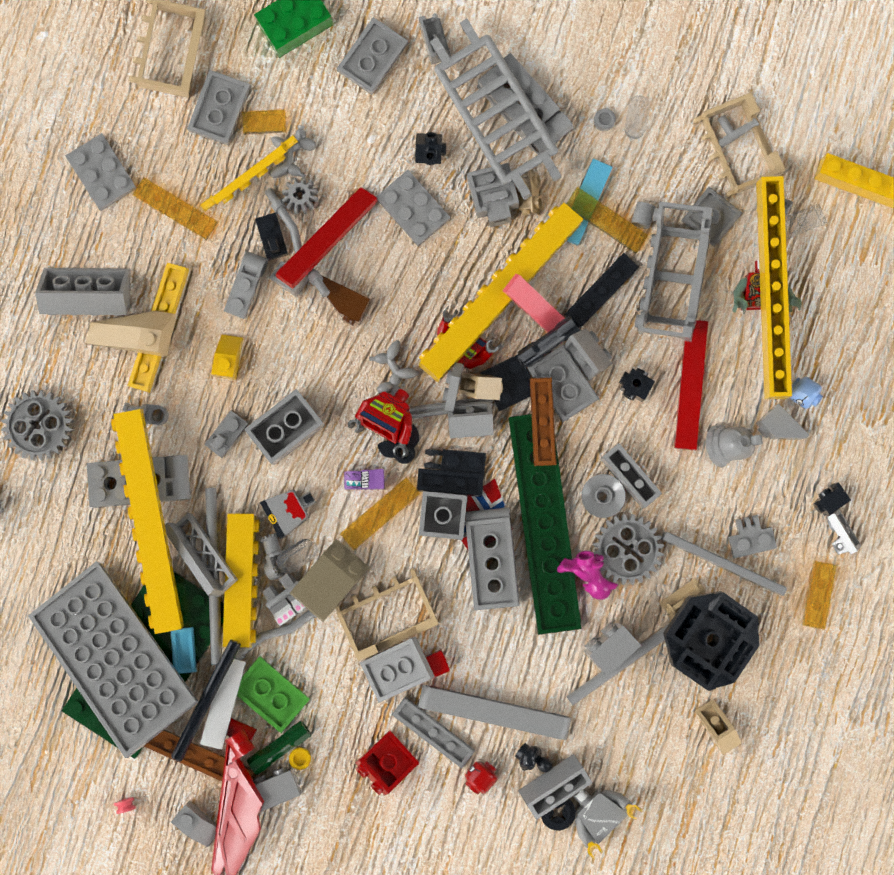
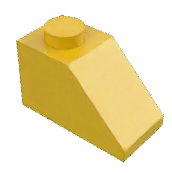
[211,334,243,380]

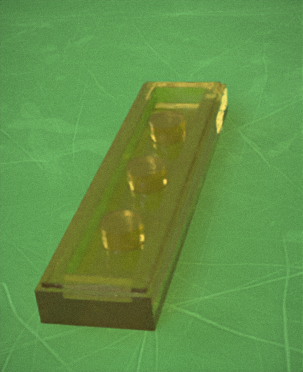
[133,177,218,241]
[566,187,648,254]
[340,477,420,550]

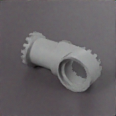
[122,403,169,425]
[260,533,286,581]

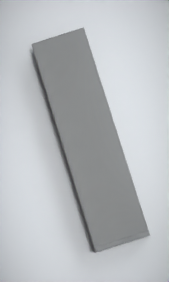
[392,697,475,769]

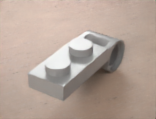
[224,251,268,319]

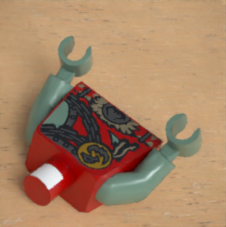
[732,260,802,314]

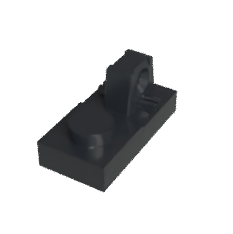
[255,213,289,261]

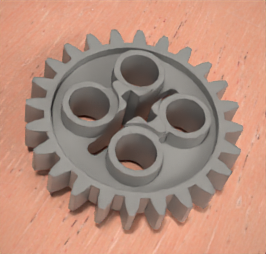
[1,390,74,461]
[592,514,664,585]

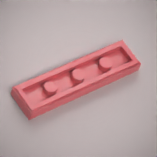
[503,274,565,344]

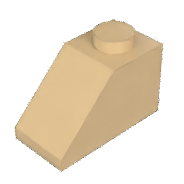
[458,372,503,400]
[695,700,742,755]

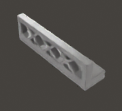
[165,512,238,597]

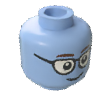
[790,377,823,409]

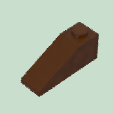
[321,275,371,326]

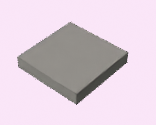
[681,187,742,247]

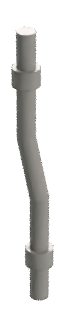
[265,188,330,297]
[234,610,317,661]

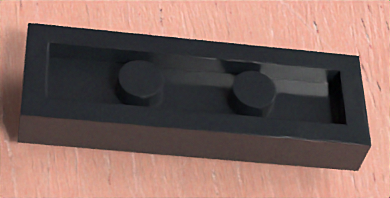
[416,468,484,497]

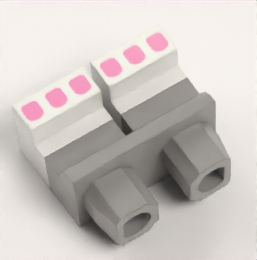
[262,573,306,626]

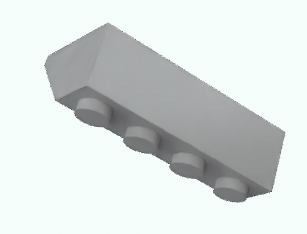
[35,268,131,316]

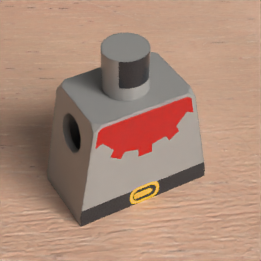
[259,490,316,539]

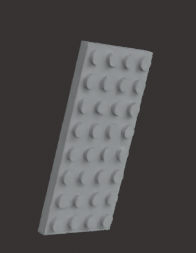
[28,561,199,758]

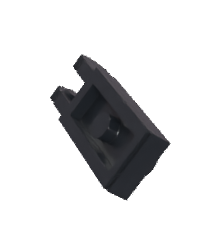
[424,449,486,474]

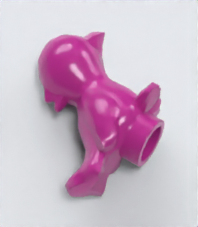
[557,551,618,600]

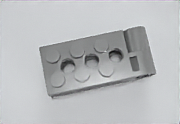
[477,53,574,155]
[87,455,191,508]
[465,507,520,611]

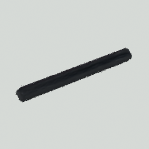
[171,639,241,762]

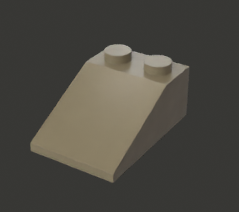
[289,539,370,622]

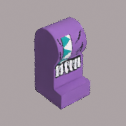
[344,469,385,490]

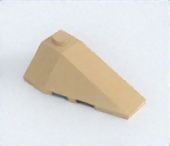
[86,311,176,357]

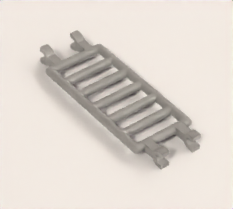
[430,18,562,200]

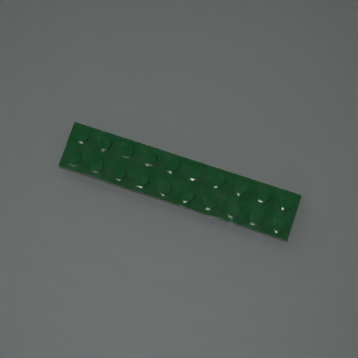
[508,414,582,635]

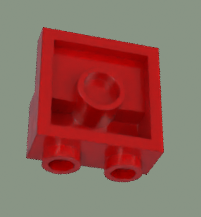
[355,730,420,796]

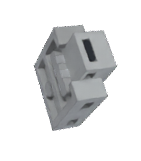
[467,163,519,227]

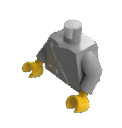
[573,789,643,859]

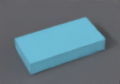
[171,627,197,674]

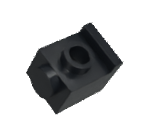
[813,482,851,516]

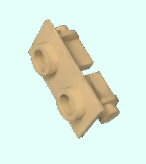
[519,169,542,216]
[659,578,706,620]

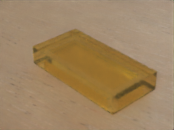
[242,109,287,135]

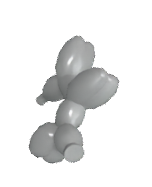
[270,125,316,178]
[369,340,419,396]

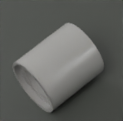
[631,202,656,229]

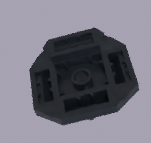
[663,591,759,691]

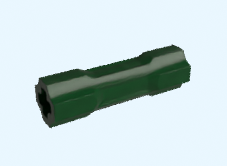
[246,720,312,775]

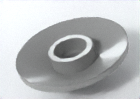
[581,474,625,518]

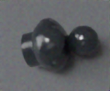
[515,743,552,773]

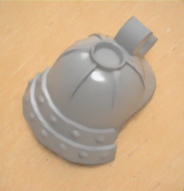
[706,424,763,468]

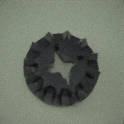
[541,799,576,831]

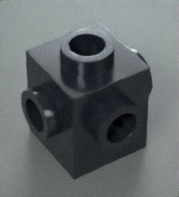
[415,132,446,165]
[619,368,655,402]

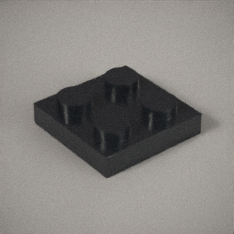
[480,355,531,412]

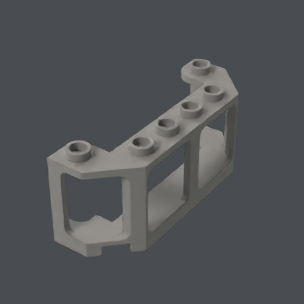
[635,201,713,342]

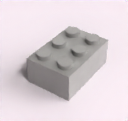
[244,389,325,465]
[583,622,641,676]

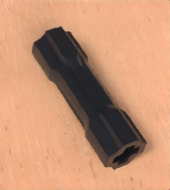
[518,315,581,368]

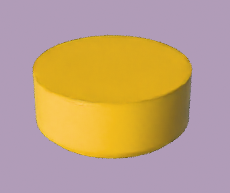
[289,747,311,770]

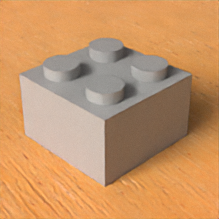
[419,491,467,540]

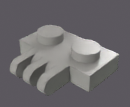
[442,363,464,412]
[728,515,777,558]

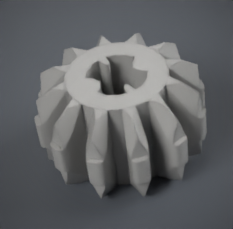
[282,177,318,214]

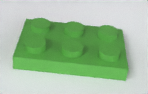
[237,656,310,733]

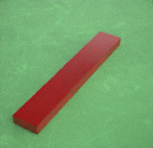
[276,187,378,289]
[674,320,708,451]

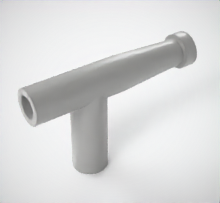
[718,115,759,148]

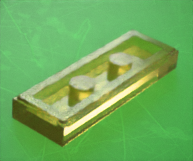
[802,561,837,630]

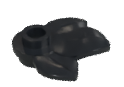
[377,424,419,464]

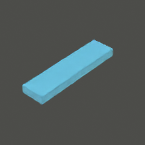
[567,159,613,246]

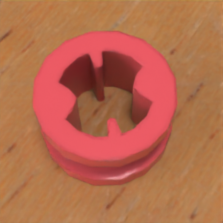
[114,797,136,814]

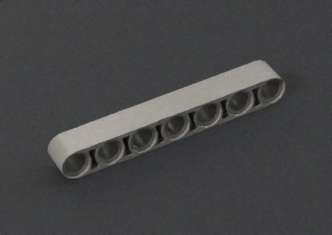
[418,685,571,740]

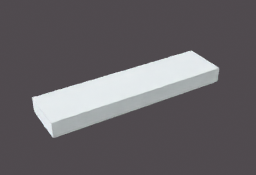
[200,659,246,750]

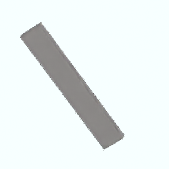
[660,532,787,596]

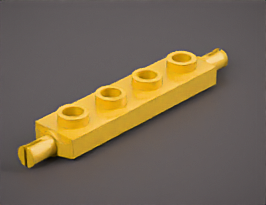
[200,135,298,212]

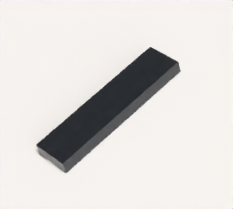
[564,253,639,328]

